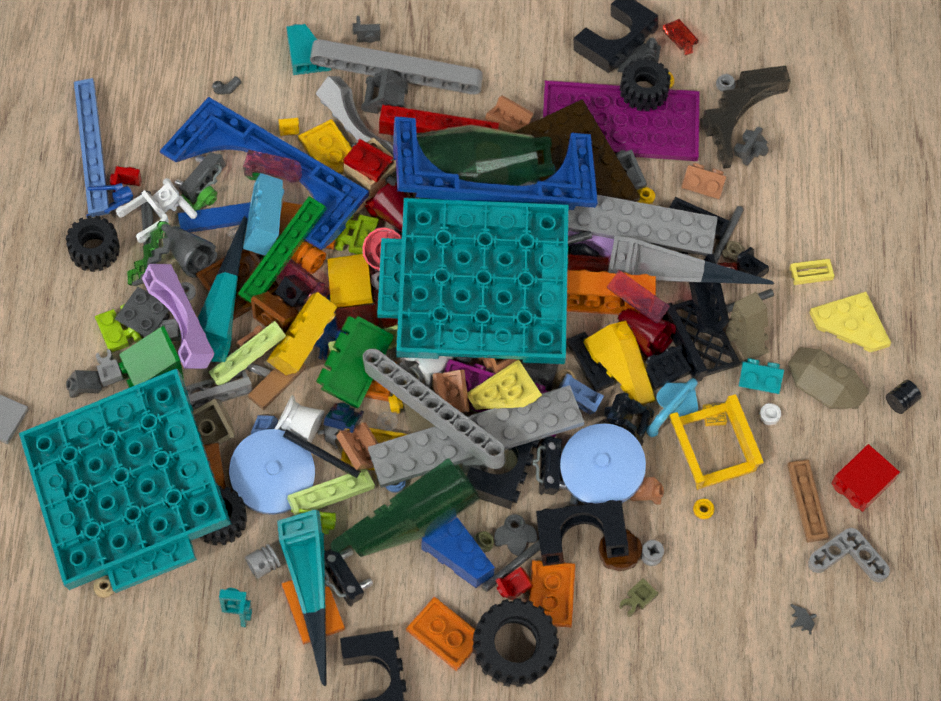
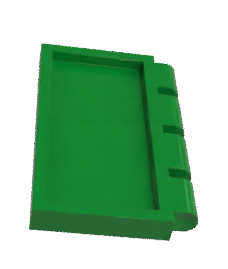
[316,316,394,409]

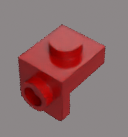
[110,166,142,192]
[495,567,534,600]

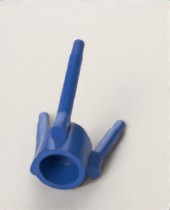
[86,183,133,217]

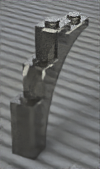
[700,65,791,169]

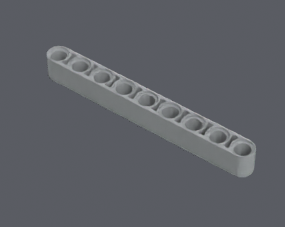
[310,40,483,94]
[363,349,505,469]

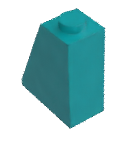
[286,24,331,75]

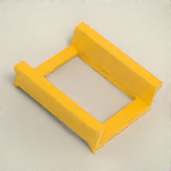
[669,394,764,490]

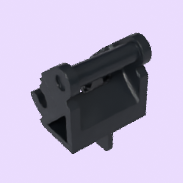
[604,393,655,446]

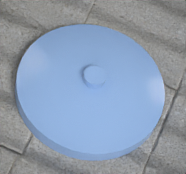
[560,424,646,504]
[229,429,315,515]

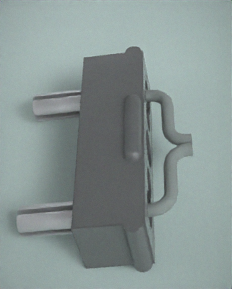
[174,151,226,203]

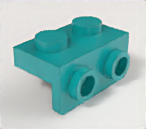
[738,358,784,394]
[219,588,252,627]

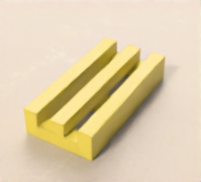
[789,259,834,285]

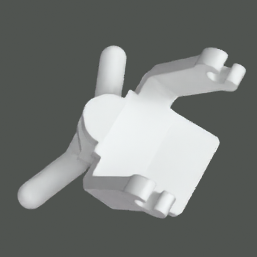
[116,178,197,243]

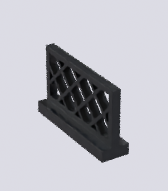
[659,299,741,382]

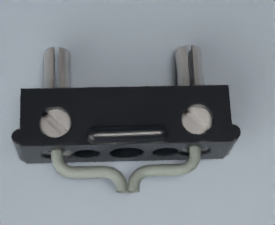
[532,436,568,495]
[324,546,373,607]

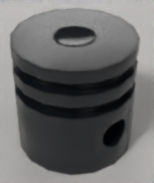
[886,379,921,414]

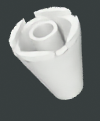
[399,356,455,389]

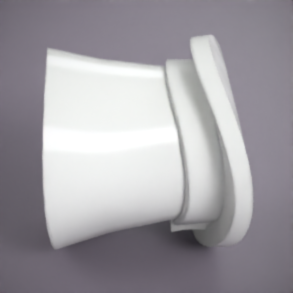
[275,395,325,443]

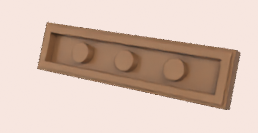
[787,459,829,543]

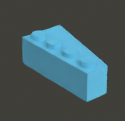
[243,173,284,256]

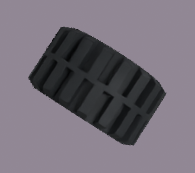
[620,58,671,112]
[66,216,120,272]
[200,486,247,546]

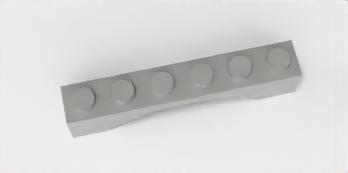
[316,76,396,173]

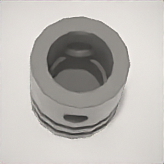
[245,544,281,579]

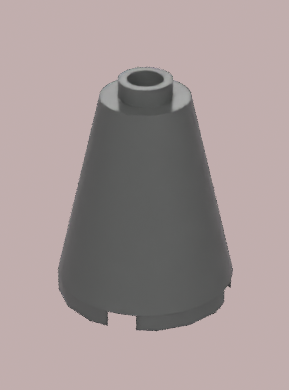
[164,226,217,278]

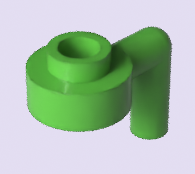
[180,186,217,211]

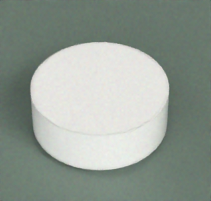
[759,403,781,425]

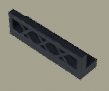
[689,254,729,335]

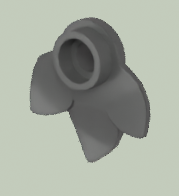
[494,514,537,556]

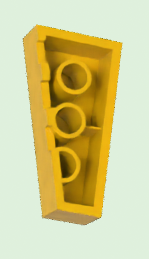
[266,292,337,375]

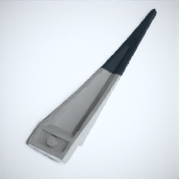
[608,236,775,285]

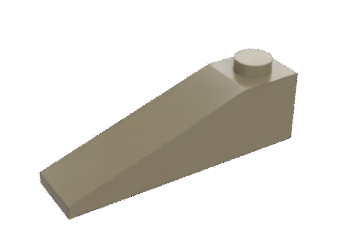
[193,399,235,445]

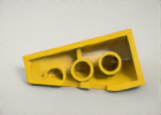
[583,321,655,405]

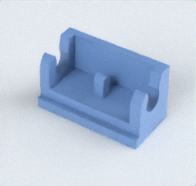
[558,373,604,415]

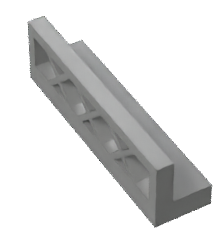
[185,369,252,411]

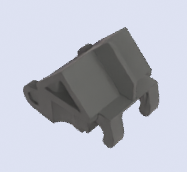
[361,69,409,114]

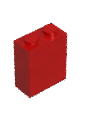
[831,444,900,512]

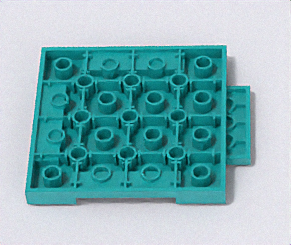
[377,198,569,364]
[19,368,231,593]

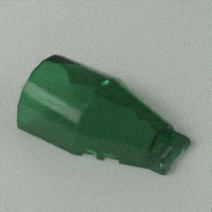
[416,125,555,200]
[330,458,480,557]

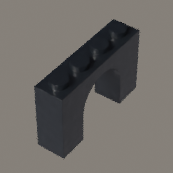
[573,0,659,74]
[463,439,540,509]
[536,500,629,566]
[340,630,408,701]

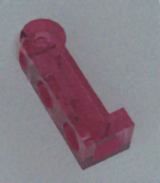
[243,150,302,183]

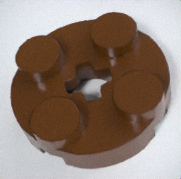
[598,529,642,571]

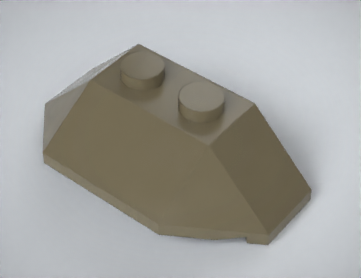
[788,347,869,409]

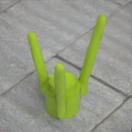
[291,508,336,535]

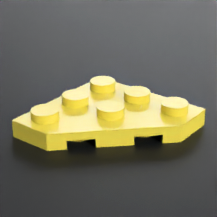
[809,292,891,352]
[467,359,542,410]

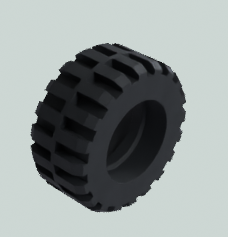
[472,598,559,687]

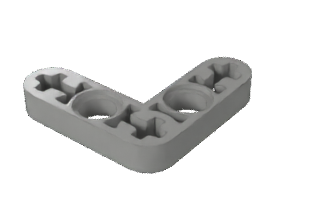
[808,528,890,583]

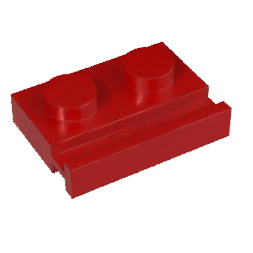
[343,139,393,182]

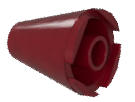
[372,183,411,232]
[618,308,676,357]

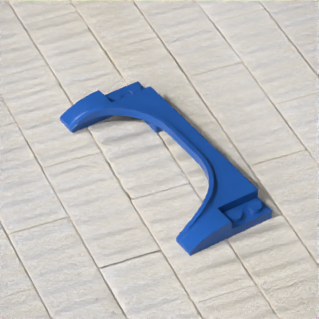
[160,97,369,250]
[393,116,598,210]

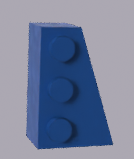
[421,517,495,588]

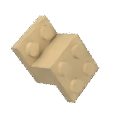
[341,137,396,214]

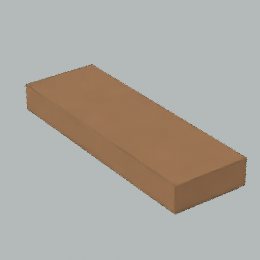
[248,363,306,411]

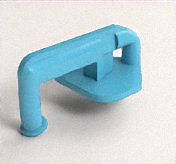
[646,378,698,437]

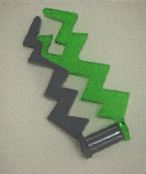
[127,221,181,286]

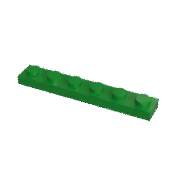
[238,196,326,303]

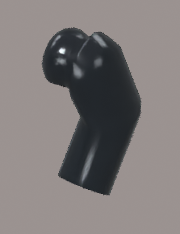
[568,243,599,260]

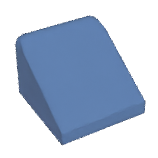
[251,415,279,434]

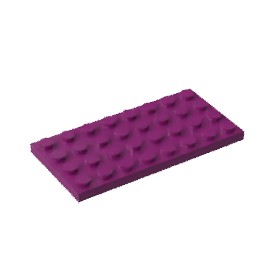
[543,80,700,161]

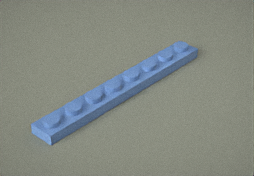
[74,78,110,217]

